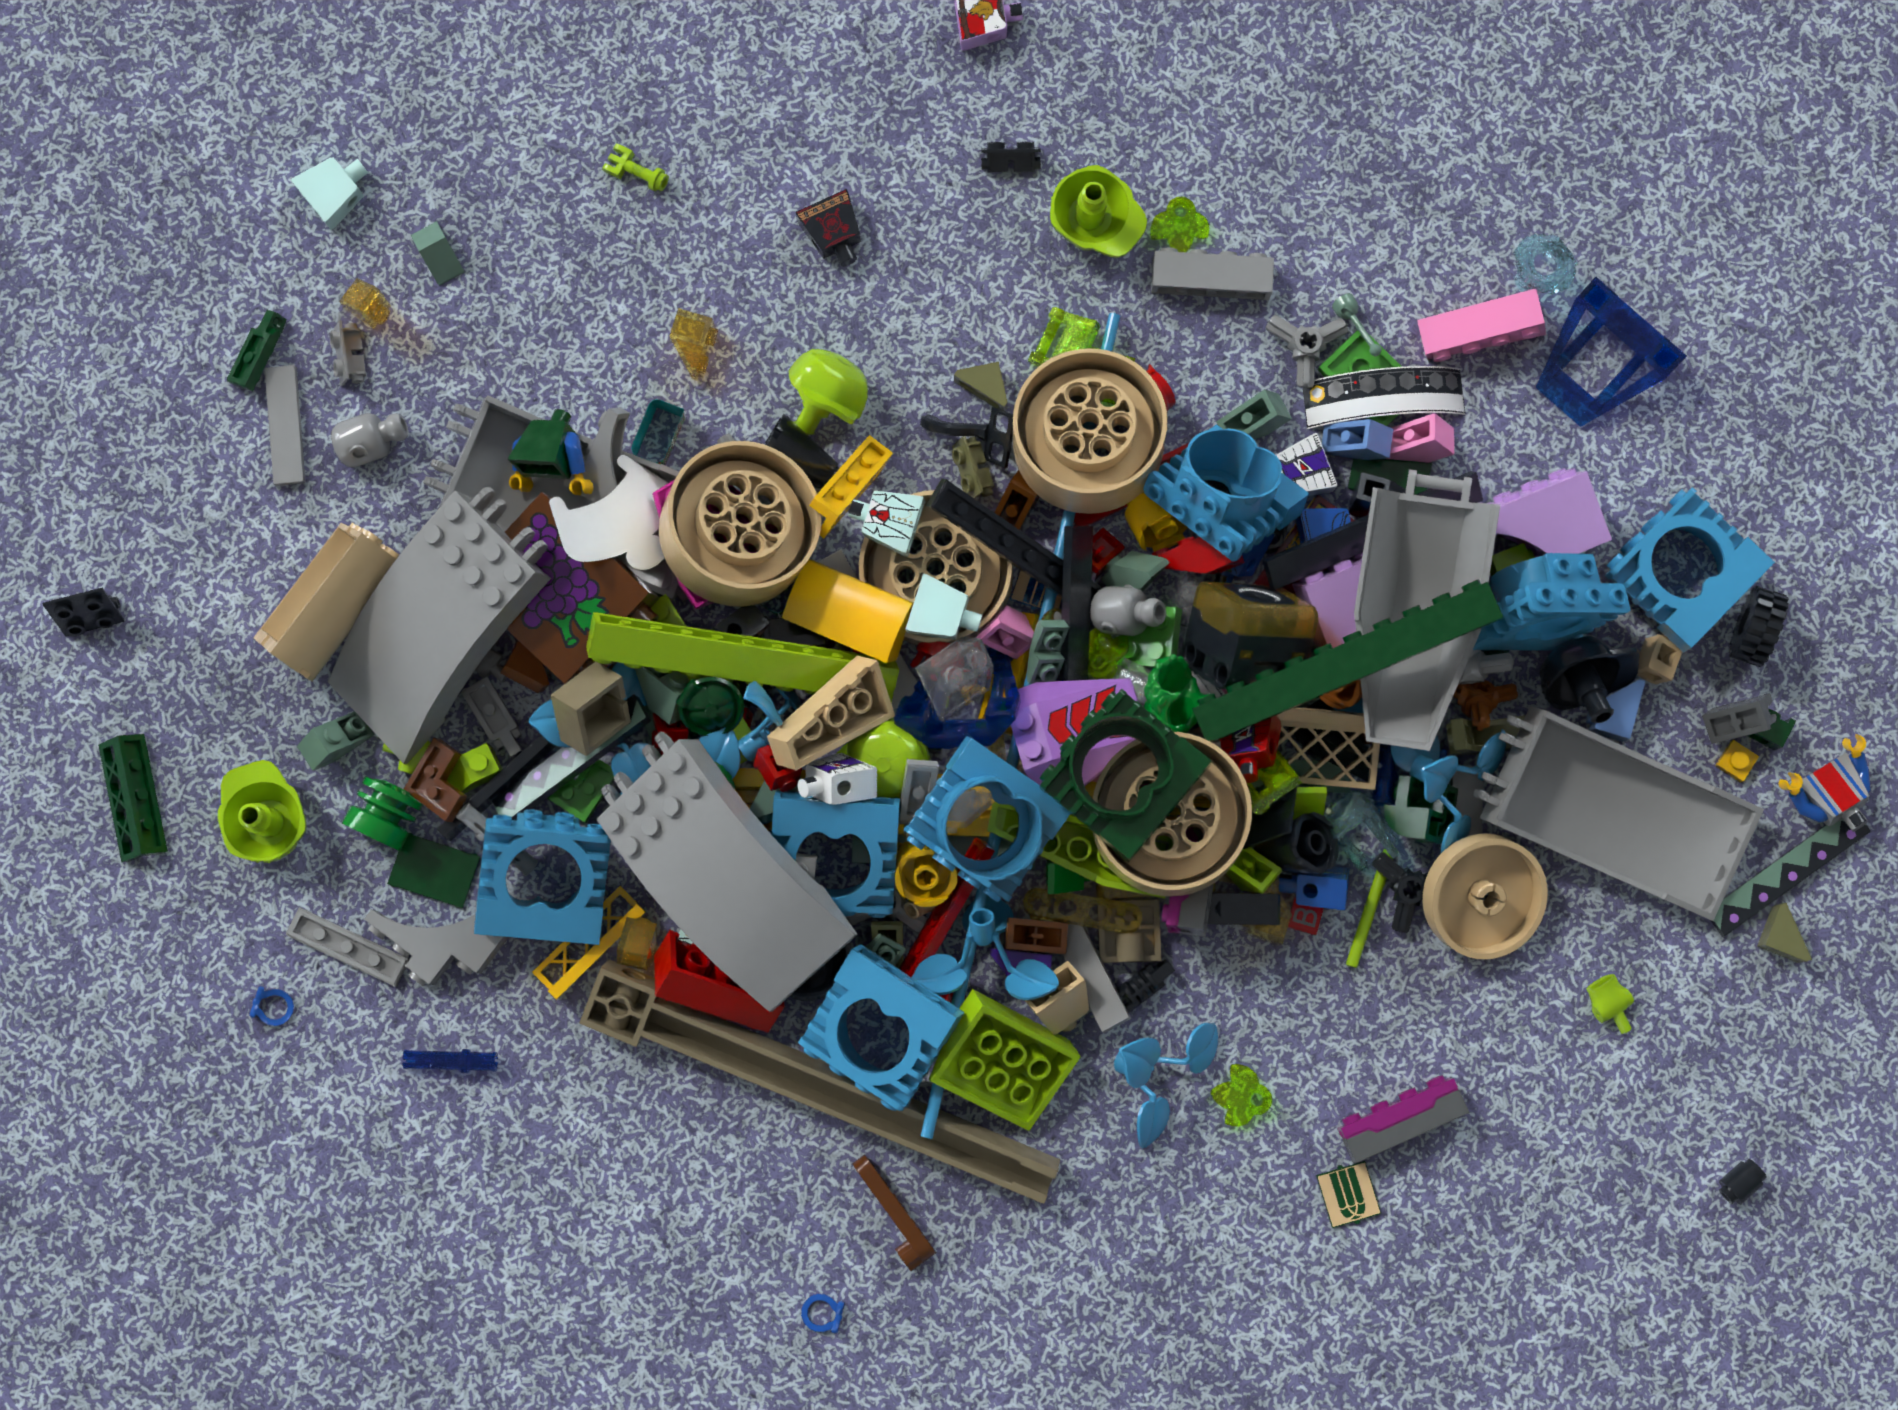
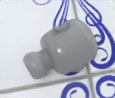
[331,413,409,468]
[1090,585,1166,636]

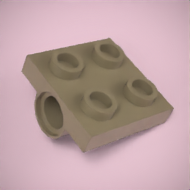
[1097,899,1161,963]

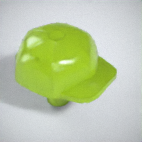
[1050,165,1147,258]
[788,349,868,435]
[836,716,930,799]
[218,760,307,863]

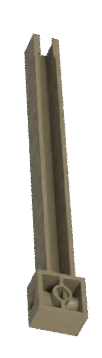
[579,959,1060,1204]

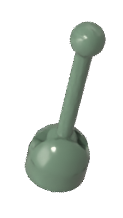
[1332,293,1382,356]

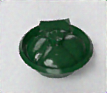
[676,677,744,736]

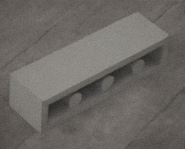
[1151,247,1274,300]

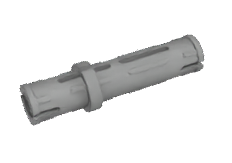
[456,802,538,876]

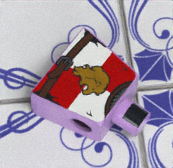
[954,0,1023,51]

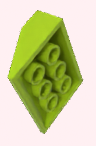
[929,989,1081,1131]

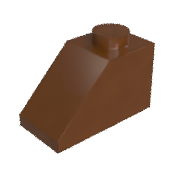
[994,470,1040,530]

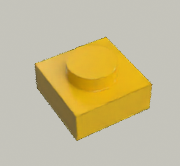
[1715,740,1759,783]

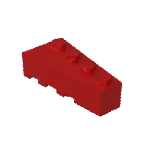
[654,929,785,1033]

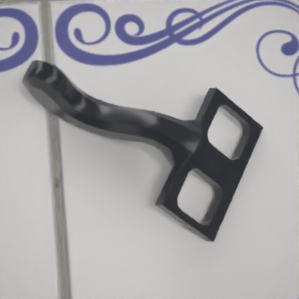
[920,407,1013,468]

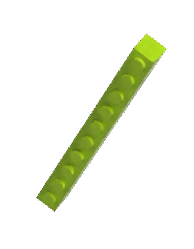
[586,612,900,703]

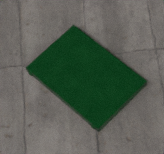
[1347,458,1432,495]
[387,833,480,908]

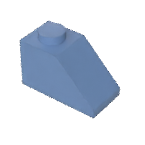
[1322,419,1394,460]
[1586,679,1645,742]

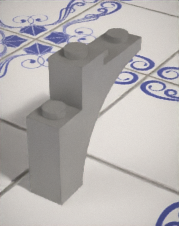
[563,407,659,553]
[364,909,509,986]

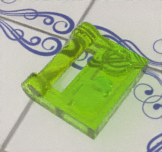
[1028,307,1101,367]
[1247,749,1302,815]

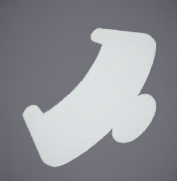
[549,455,668,570]

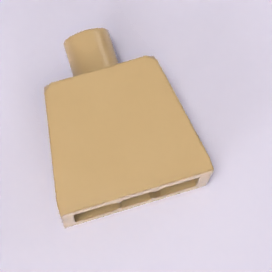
[1024,961,1089,1035]

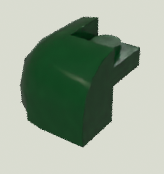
[1384,775,1459,844]

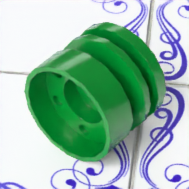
[342,776,424,851]

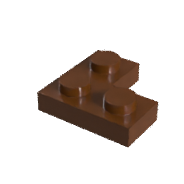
[404,737,468,822]

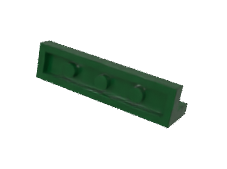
[98,734,168,863]

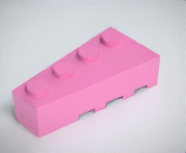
[1417,288,1546,362]

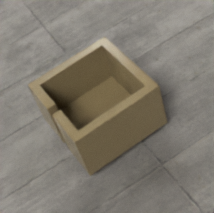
[551,662,631,756]

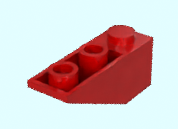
[1152,536,1245,574]

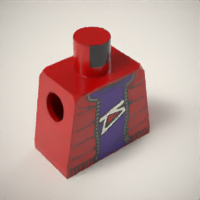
[1219,715,1282,783]

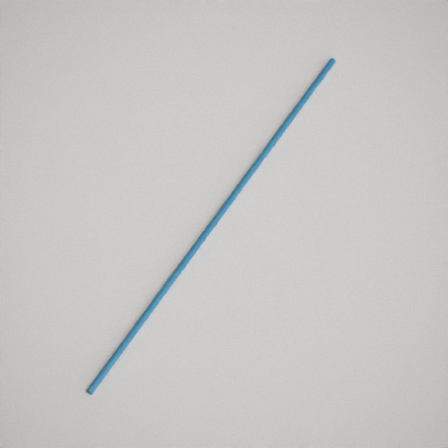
[920,313,1120,1139]

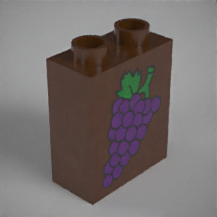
[505,492,660,684]

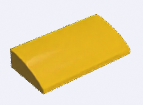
[782,559,914,663]

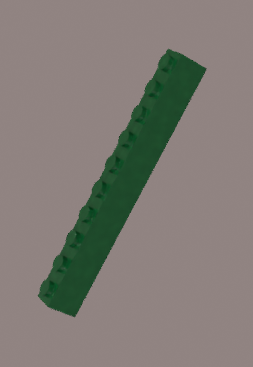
[1192,579,1503,742]

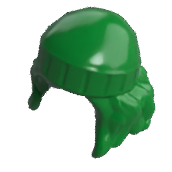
[1143,654,1212,733]

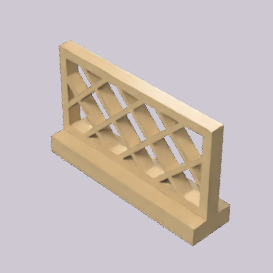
[1258,707,1380,790]

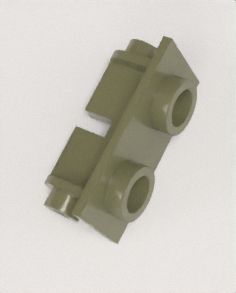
[952,436,995,499]

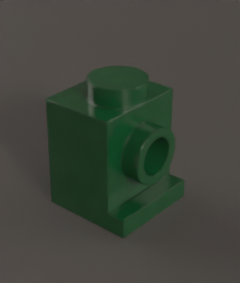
[1746,709,1796,751]

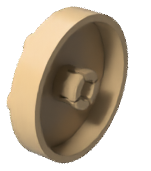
[1423,833,1548,960]

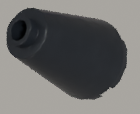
[765,414,838,489]
[1254,812,1339,874]

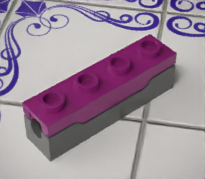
[1162,807,1214,937]
[1337,1075,1470,1163]

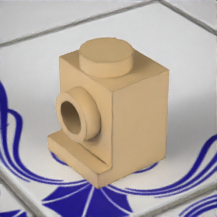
[1637,634,1682,685]

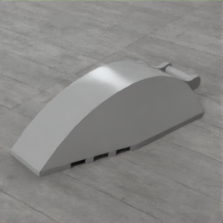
[1354,469,1500,751]

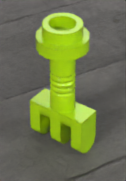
[602,143,669,192]

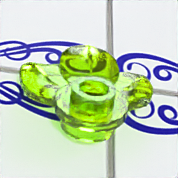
[1150,197,1209,252]
[1088,628,1129,680]
[1210,1064,1272,1127]

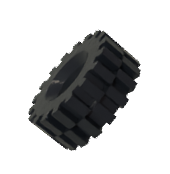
[1729,585,1789,667]

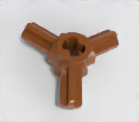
[1453,680,1518,731]

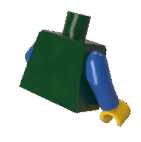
[508,409,594,496]

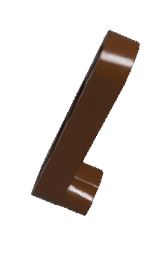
[852,1154,936,1272]

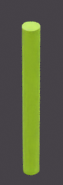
[1345,849,1395,968]

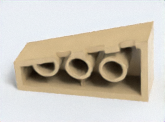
[767,656,895,770]

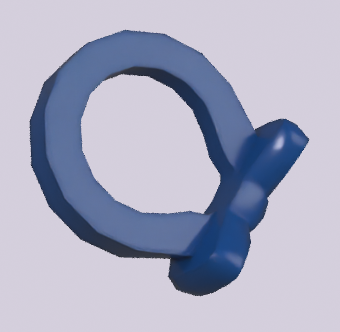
[249,986,294,1026]
[801,1294,845,1334]

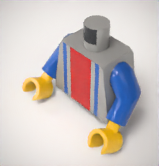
[1778,734,1871,832]

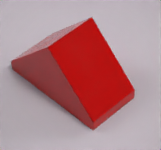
[1092,527,1125,581]

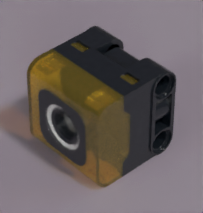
[1181,581,1318,689]

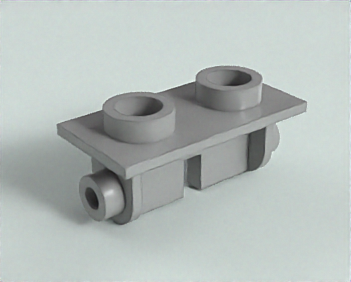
[330,320,366,386]

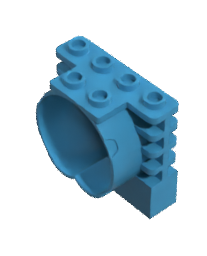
[1143,424,1310,561]
[1605,487,1775,653]
[1473,553,1630,650]
[904,736,1070,902]
[772,790,900,918]
[474,809,611,945]
[798,944,965,1111]

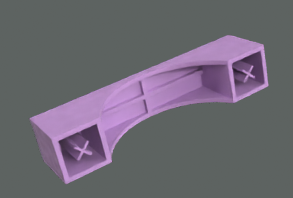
[1292,468,1612,648]

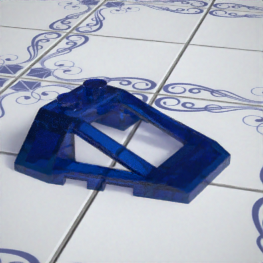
[1536,277,1687,427]
[894,647,1021,749]

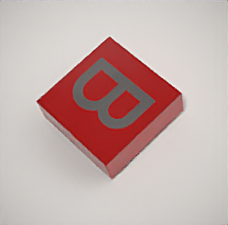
[1286,897,1324,936]

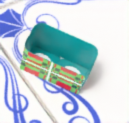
[631,399,685,465]

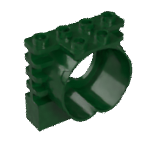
[1039,689,1212,863]

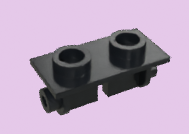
[981,142,1041,173]

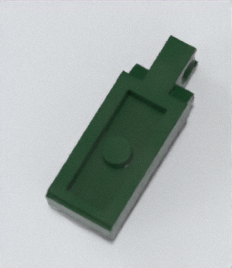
[227,310,287,392]

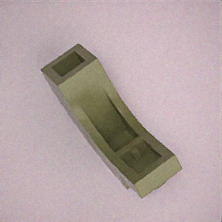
[1446,715,1526,755]

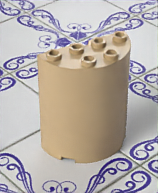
[253,523,399,682]

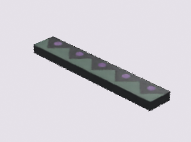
[492,694,651,820]
[1710,819,1871,937]

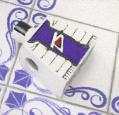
[1276,433,1337,496]
[798,753,877,805]

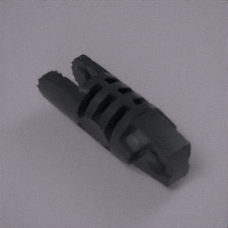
[1116,959,1175,1013]

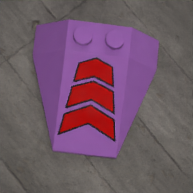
[1007,678,1139,786]

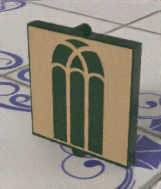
[1316,1161,1381,1228]

